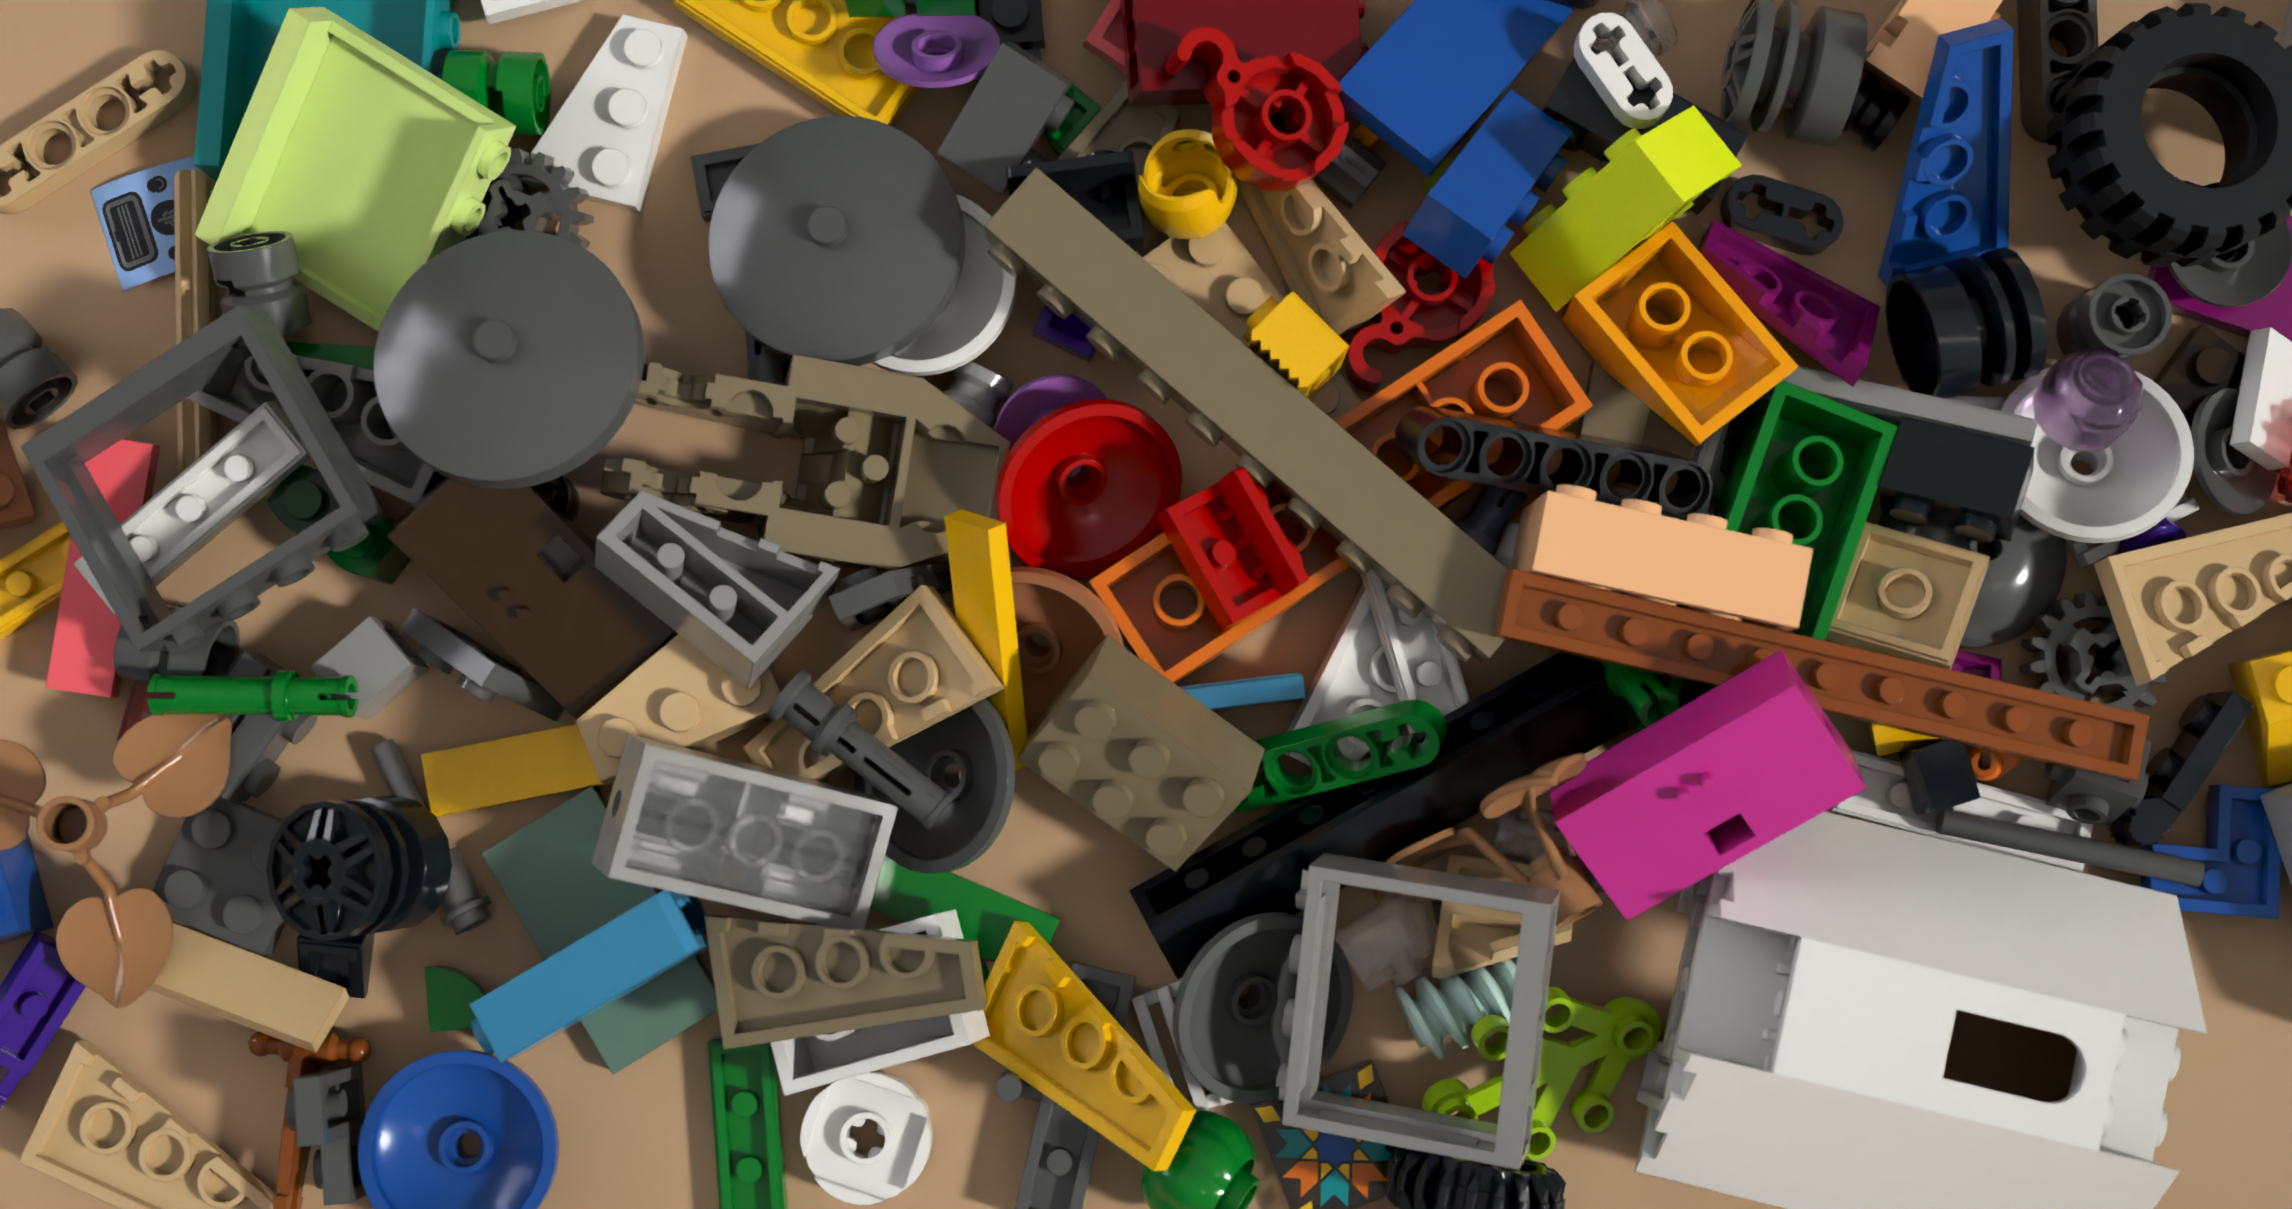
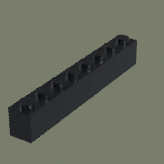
[1129,652,1629,979]

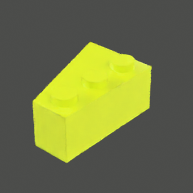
[1509,105,1742,312]

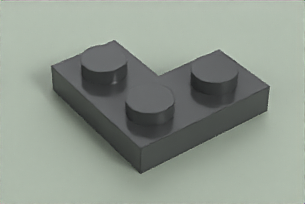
[286,1064,367,1206]

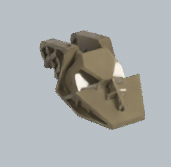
[600,354,1010,570]

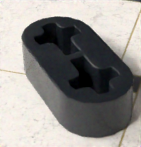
[1720,174,1844,256]

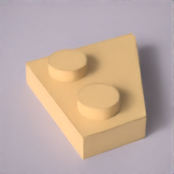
[1432,854,1573,979]

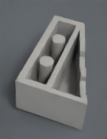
[595,491,840,689]

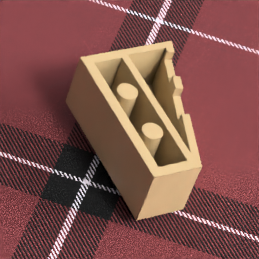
[576,634,780,786]

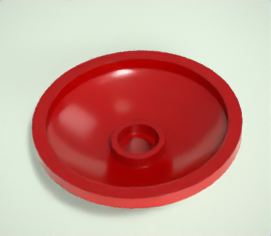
[995,399,1182,580]

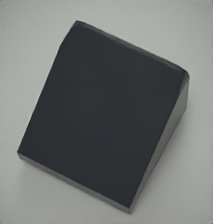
[1898,740,1981,814]
[296,933,375,998]

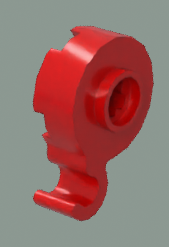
[1165,27,1349,191]
[1345,220,1495,392]

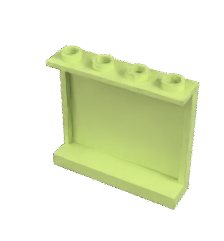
[194,7,516,332]

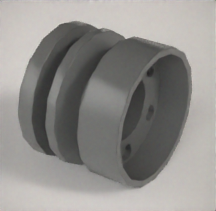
[1720,0,1867,146]

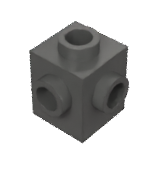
[2043,740,2152,826]

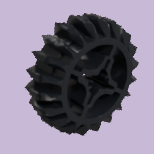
[1385,1146,1566,1209]

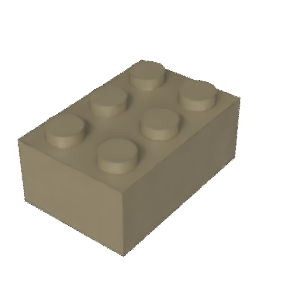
[1017,635,1265,872]

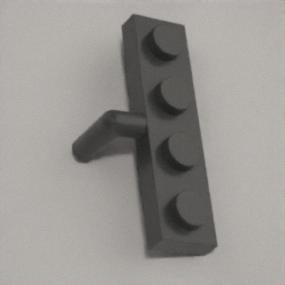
[995,961,1136,1209]

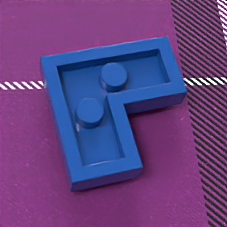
[2140,784,2281,919]

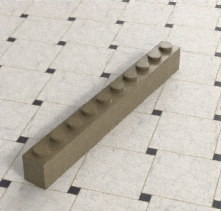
[984,167,1508,663]

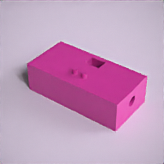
[1549,649,1866,921]

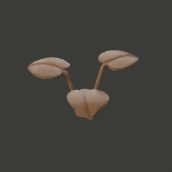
[0,714,232,1008]
[1373,753,1603,928]

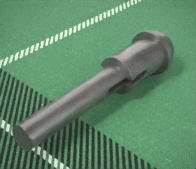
[370,739,492,935]

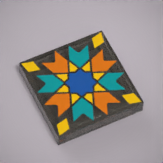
[1251,1058,1395,1209]

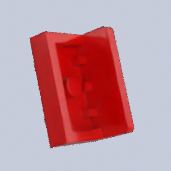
[1156,466,1309,631]

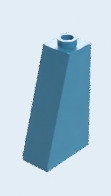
[469,890,709,1063]

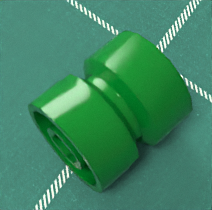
[442,50,551,135]

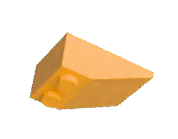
[1561,221,1799,446]

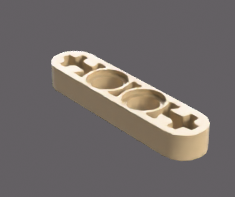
[0,50,197,214]

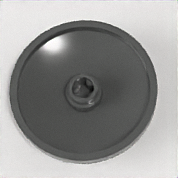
[708,116,966,366]
[373,230,645,490]

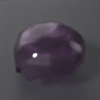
[2033,347,2143,451]

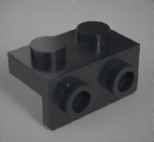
[1006,150,1146,251]

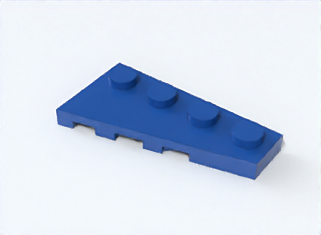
[1878,18,2014,287]

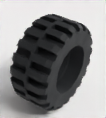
[2046,3,2292,268]

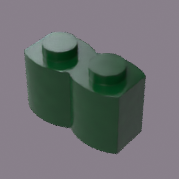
[267,465,411,584]

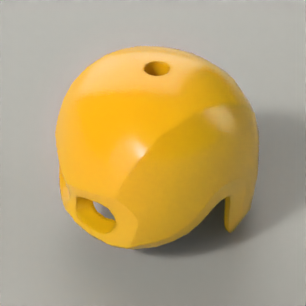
[1138,129,1238,239]

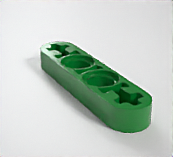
[1233,699,1447,812]

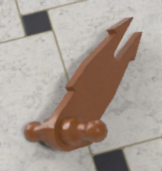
[248,1031,372,1209]

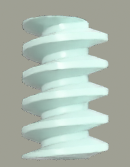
[1394,957,1517,1060]

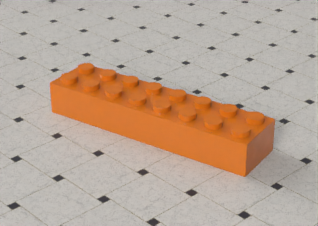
[1089,299,1593,684]

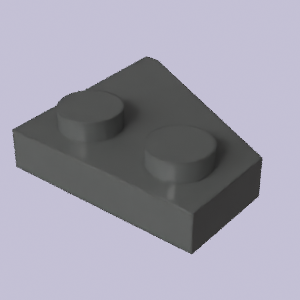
[828,561,952,631]
[400,608,564,721]

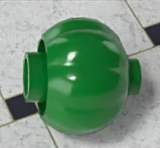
[1141,1110,1260,1209]

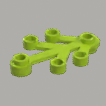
[1421,987,1662,1161]

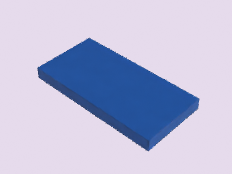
[1338,0,1573,177]

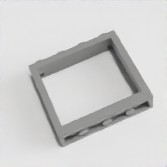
[1275,853,1560,1170]

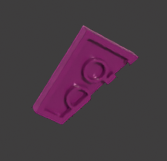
[1698,219,1881,387]

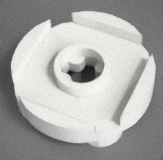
[800,1071,933,1205]

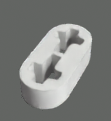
[1574,13,1673,129]

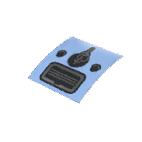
[90,155,202,292]

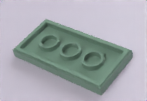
[481,786,718,1075]

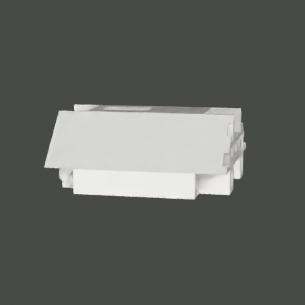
[1635,812,2207,1209]

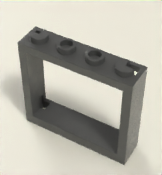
[20,305,386,656]

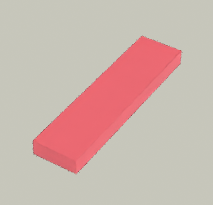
[46,439,160,698]

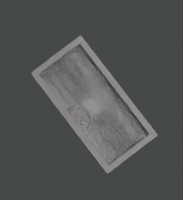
[591,734,899,929]

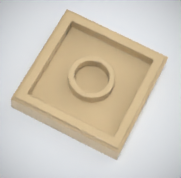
[1825,522,1990,670]

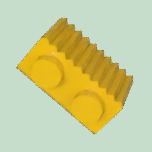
[1243,291,1350,400]

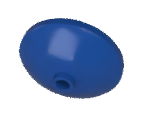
[358,1050,559,1209]

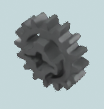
[465,148,594,248]
[2019,591,2167,712]

